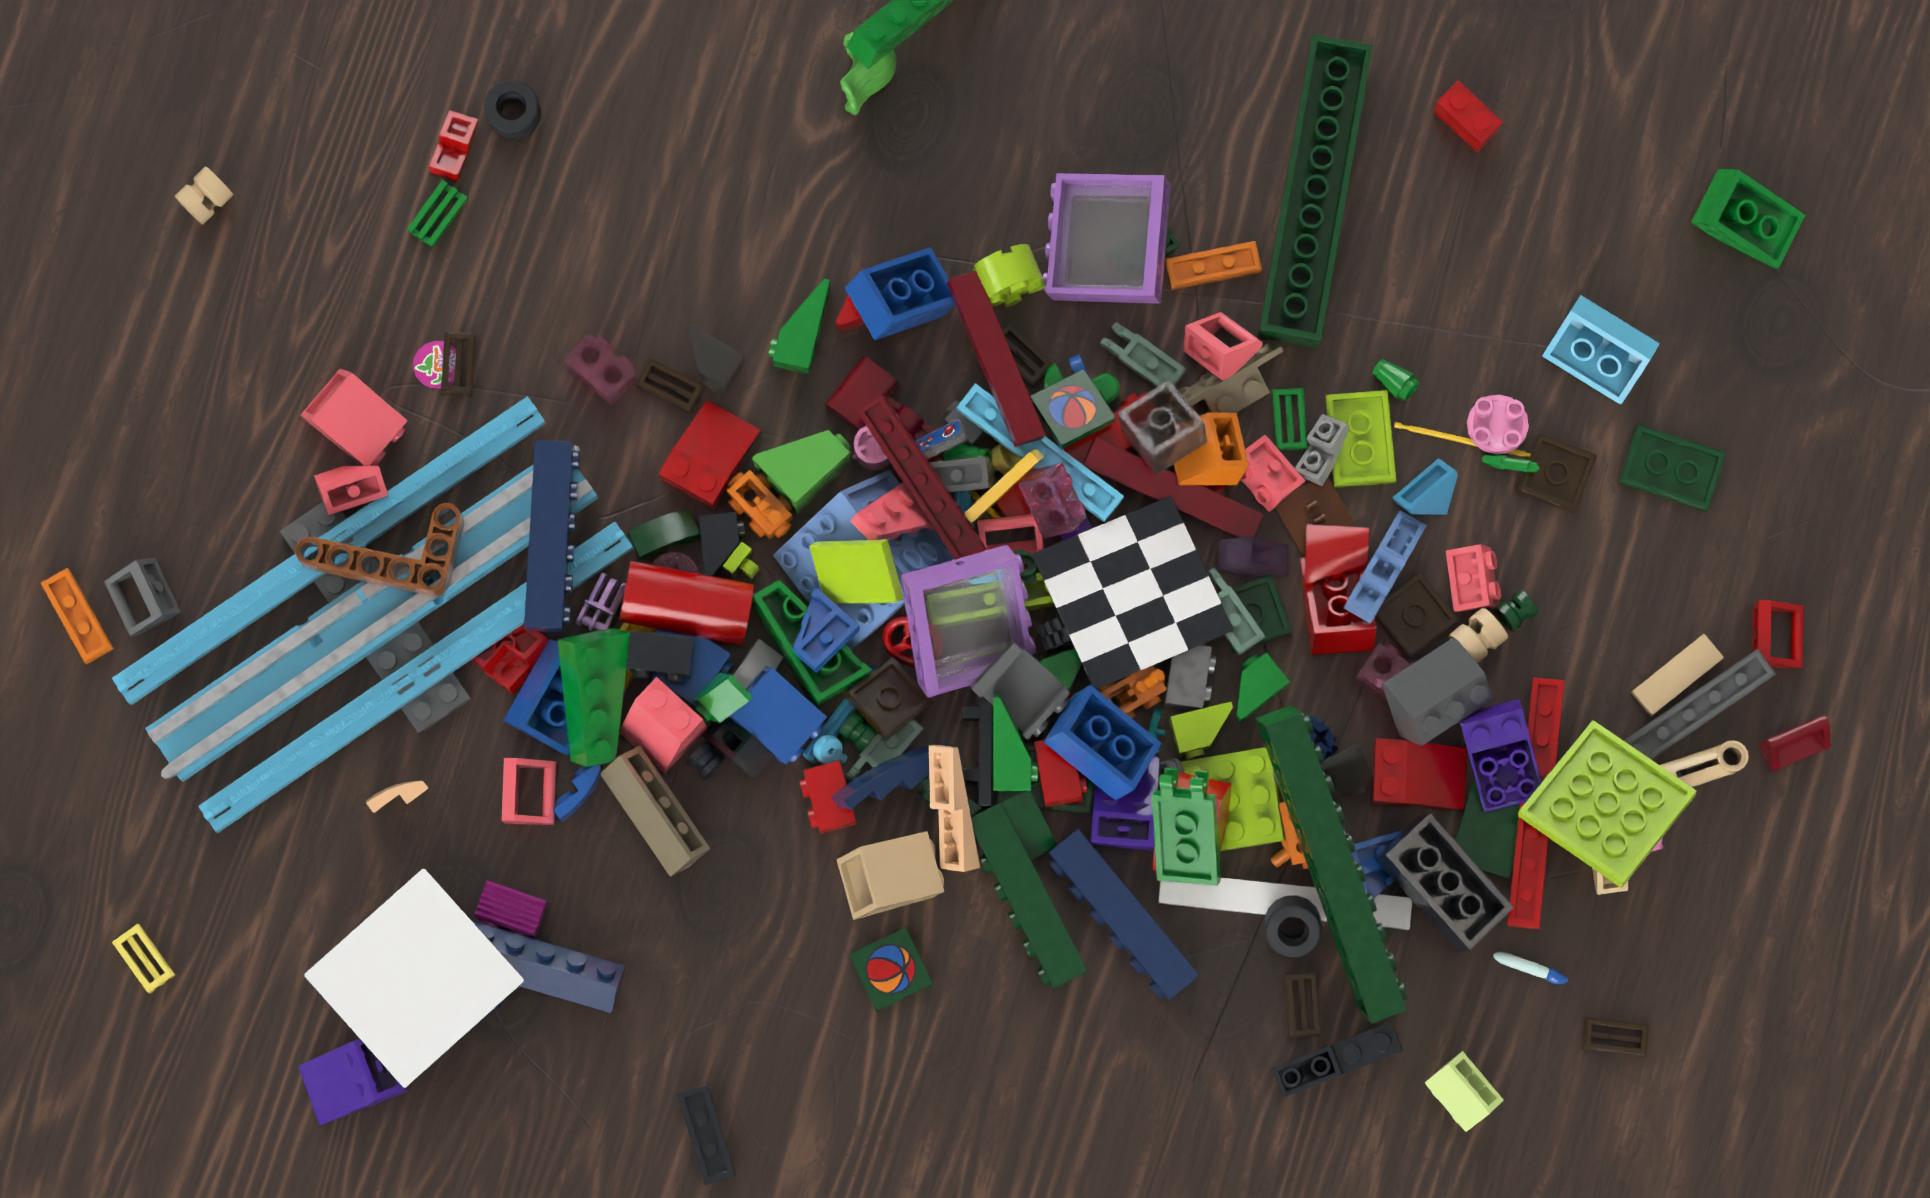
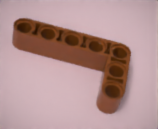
[295,503,464,596]

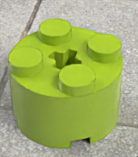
[973,244,1045,307]

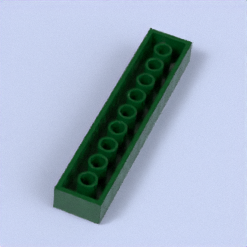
[1257,34,1373,349]
[1255,705,1408,1024]

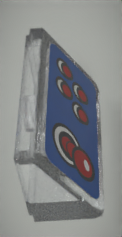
[915,419,970,460]

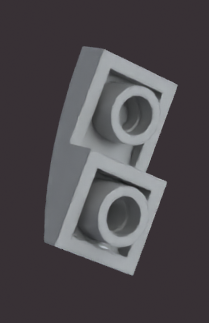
[1295,414,1349,486]
[731,639,783,689]

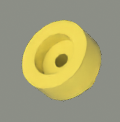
[991,444,1020,475]

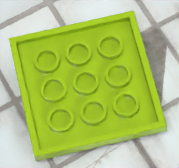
[1518,720,1697,888]

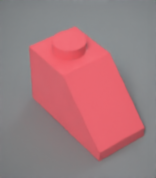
[314,466,388,515]

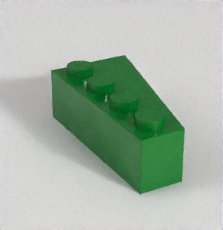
[751,580,872,707]
[558,628,631,767]

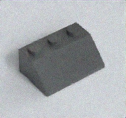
[1382,638,1493,746]

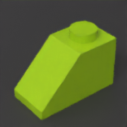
[1169,702,1233,760]

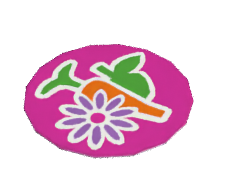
[413,341,462,389]

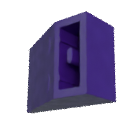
[1460,699,1542,812]
[1090,757,1160,851]
[298,1039,410,1126]

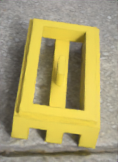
[112,924,176,994]

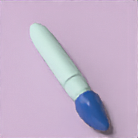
[1493,952,1568,984]

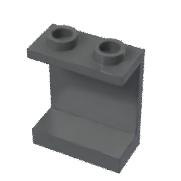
[971,639,1070,740]

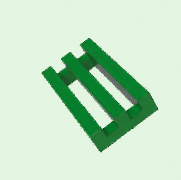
[407,180,469,248]
[1272,388,1307,452]

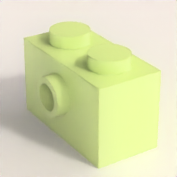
[1425,1051,1504,1132]

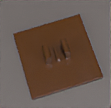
[1275,477,1357,557]

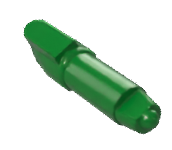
[1482,454,1540,473]

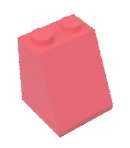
[300,369,407,466]
[619,677,707,775]

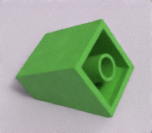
[752,430,851,514]

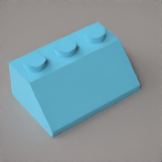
[1542,295,1660,405]

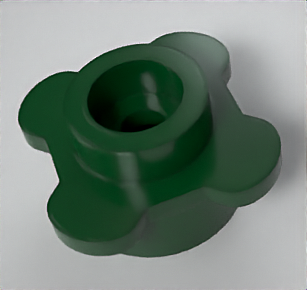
[1013,549,1038,584]

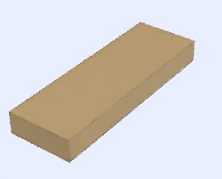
[1631,634,1724,717]

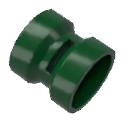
[1495,589,1539,632]
[838,710,878,753]

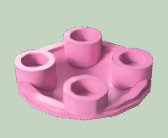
[1467,395,1529,455]

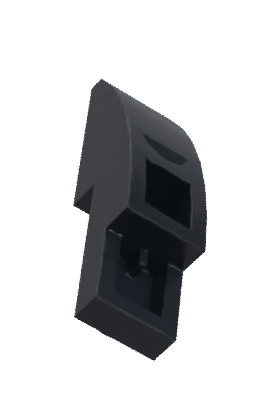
[1272,1021,1404,1098]

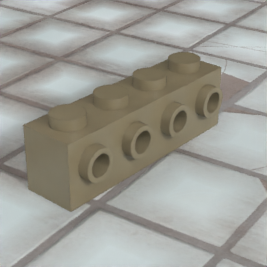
[600,746,711,877]

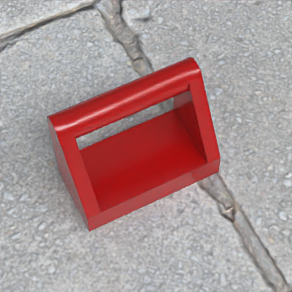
[1752,600,1804,668]

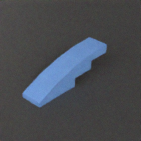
[1343,510,1427,624]

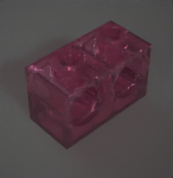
[564,333,637,406]
[1018,462,1087,539]
[1355,643,1416,699]

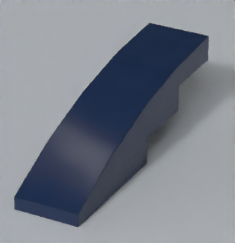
[831,742,954,810]

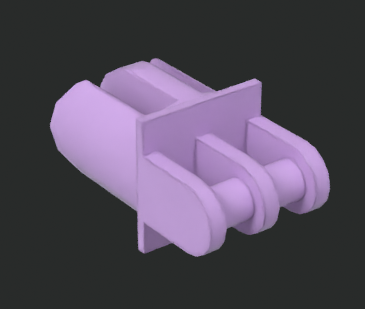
[576,572,626,632]

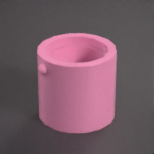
[853,426,890,471]

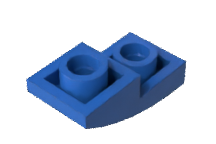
[553,765,603,823]

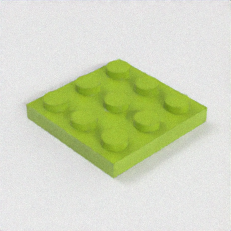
[1181,747,1286,851]

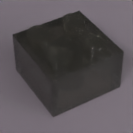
[1118,380,1208,475]

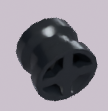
[686,741,725,780]

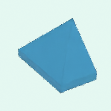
[1392,458,1458,515]

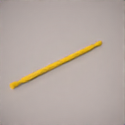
[1394,422,1530,457]

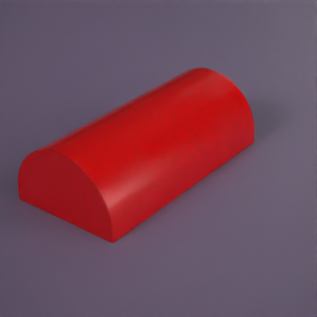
[619,561,754,645]

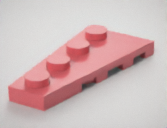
[850,482,934,540]

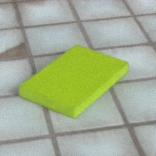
[1325,390,1396,488]
[809,539,904,604]

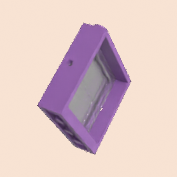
[1043,173,1171,304]
[900,545,1036,697]

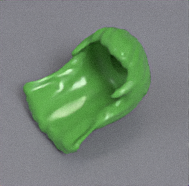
[840,32,897,115]

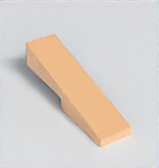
[929,745,980,872]

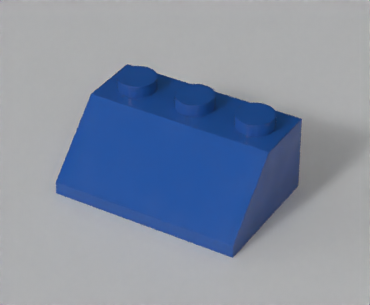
[504,639,570,756]

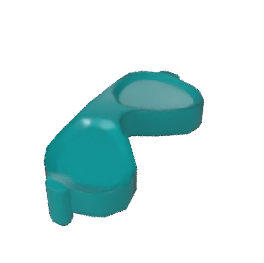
[1148,709,1165,753]

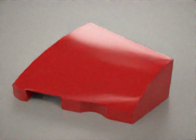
[1304,525,1369,588]
[471,624,548,695]

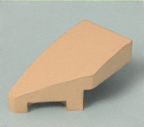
[366,781,428,813]

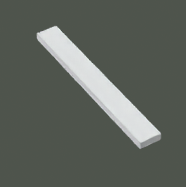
[1158,878,1412,930]

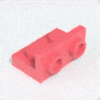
[1240,435,1305,512]
[1446,544,1501,613]

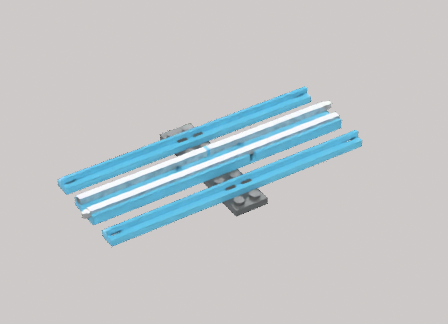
[112,396,633,833]

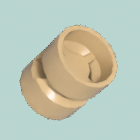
[174,166,234,225]
[1448,607,1508,663]

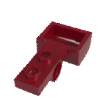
[824,356,951,462]

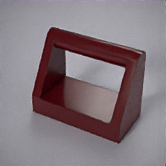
[1759,715,1831,773]

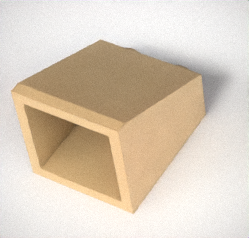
[836,831,944,920]

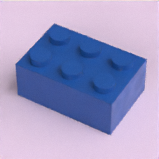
[845,247,956,340]
[1044,685,1162,800]

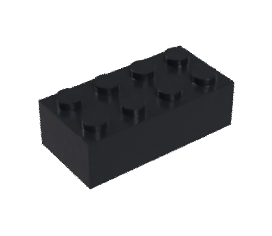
[1375,813,1514,952]

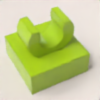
[723,542,759,579]

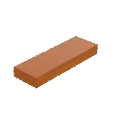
[1165,241,1262,291]
[41,568,114,664]

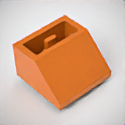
[1167,413,1249,485]

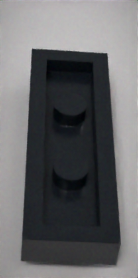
[677,1084,736,1185]

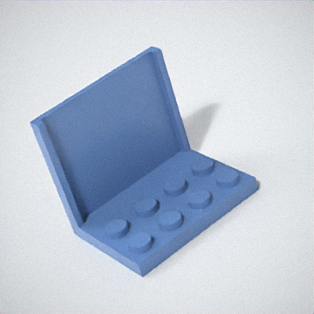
[773,470,955,651]

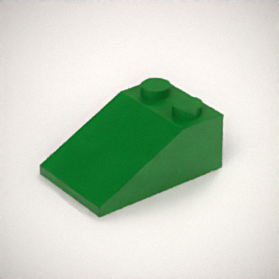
[1691,169,1806,269]

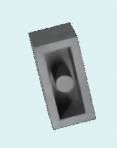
[1164,645,1216,711]

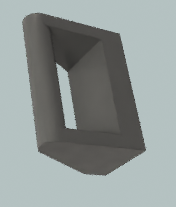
[930,456,997,492]
[104,558,181,638]

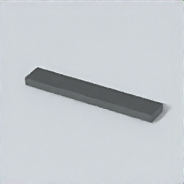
[1624,649,1776,760]

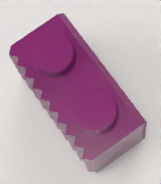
[474,881,549,939]

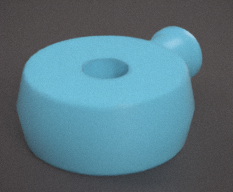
[813,735,847,764]

